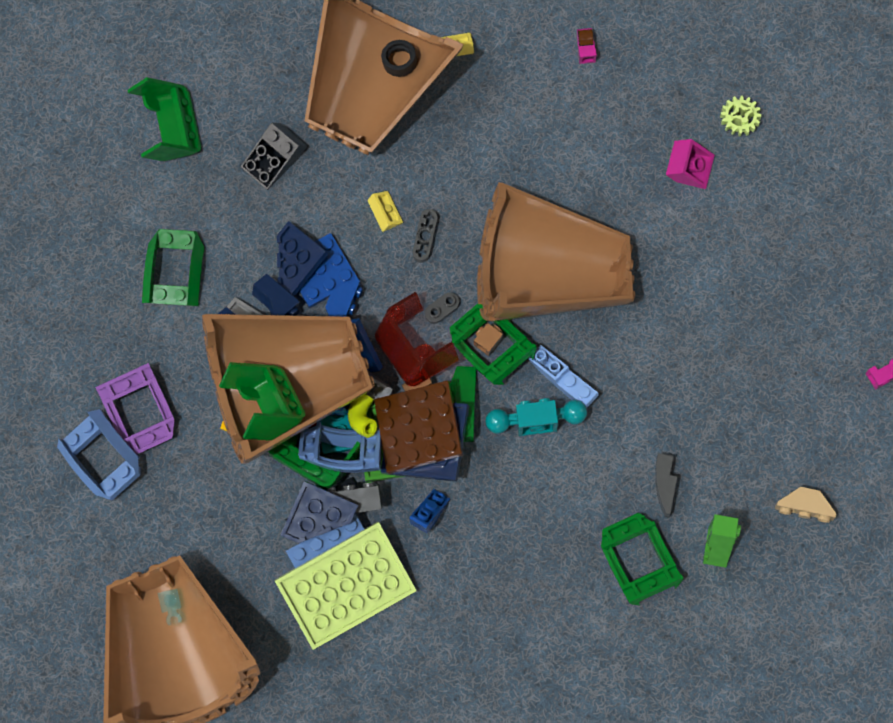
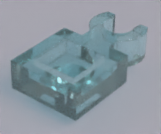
[158,589,182,625]

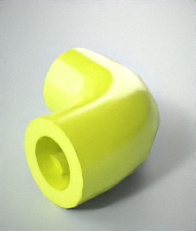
[348,394,377,438]

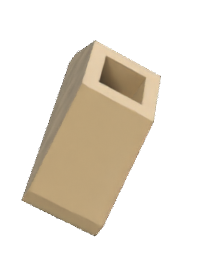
[775,487,836,523]

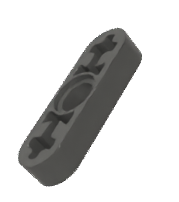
[413,209,438,263]

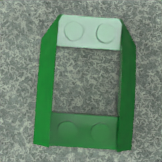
[142,229,205,306]
[450,304,537,385]
[601,513,683,606]

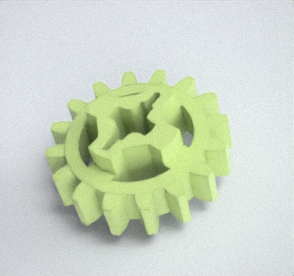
[720,96,761,136]

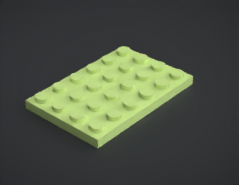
[274,522,416,650]

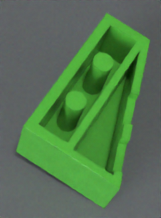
[703,514,741,568]

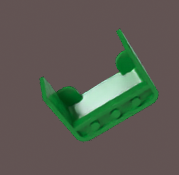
[128,77,201,161]
[219,362,305,441]
[267,435,361,489]

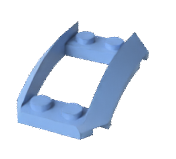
[57,409,141,500]
[298,422,382,473]

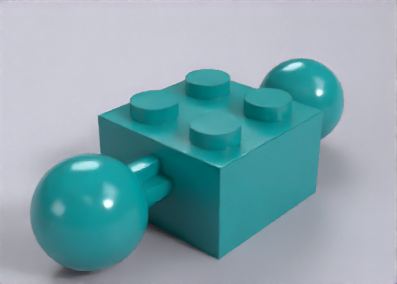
[485,398,587,436]

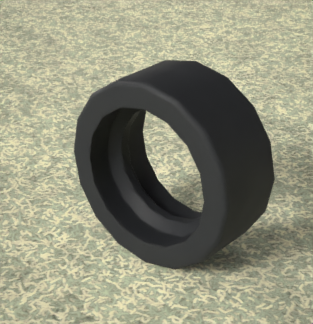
[381,40,417,77]

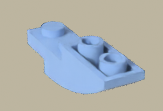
[528,345,599,408]

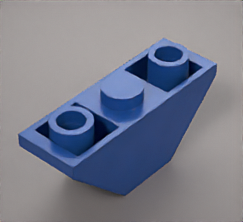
[325,279,363,317]
[409,489,450,533]

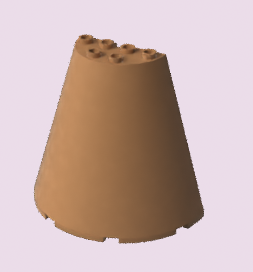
[304,0,464,155]
[477,182,635,321]
[202,314,375,464]
[103,555,260,723]

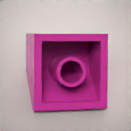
[666,139,715,189]

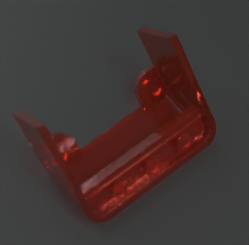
[375,292,459,387]

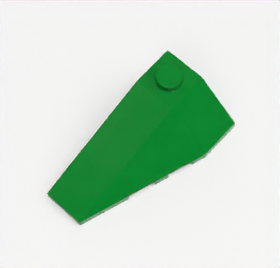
[450,366,476,442]

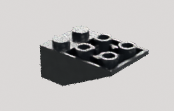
[240,123,307,190]

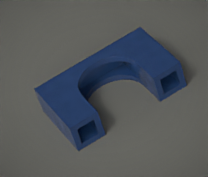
[218,274,300,316]

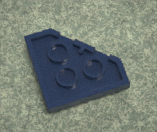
[277,221,329,296]
[280,481,359,543]

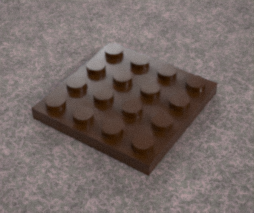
[374,380,464,474]

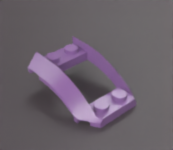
[95,363,175,454]

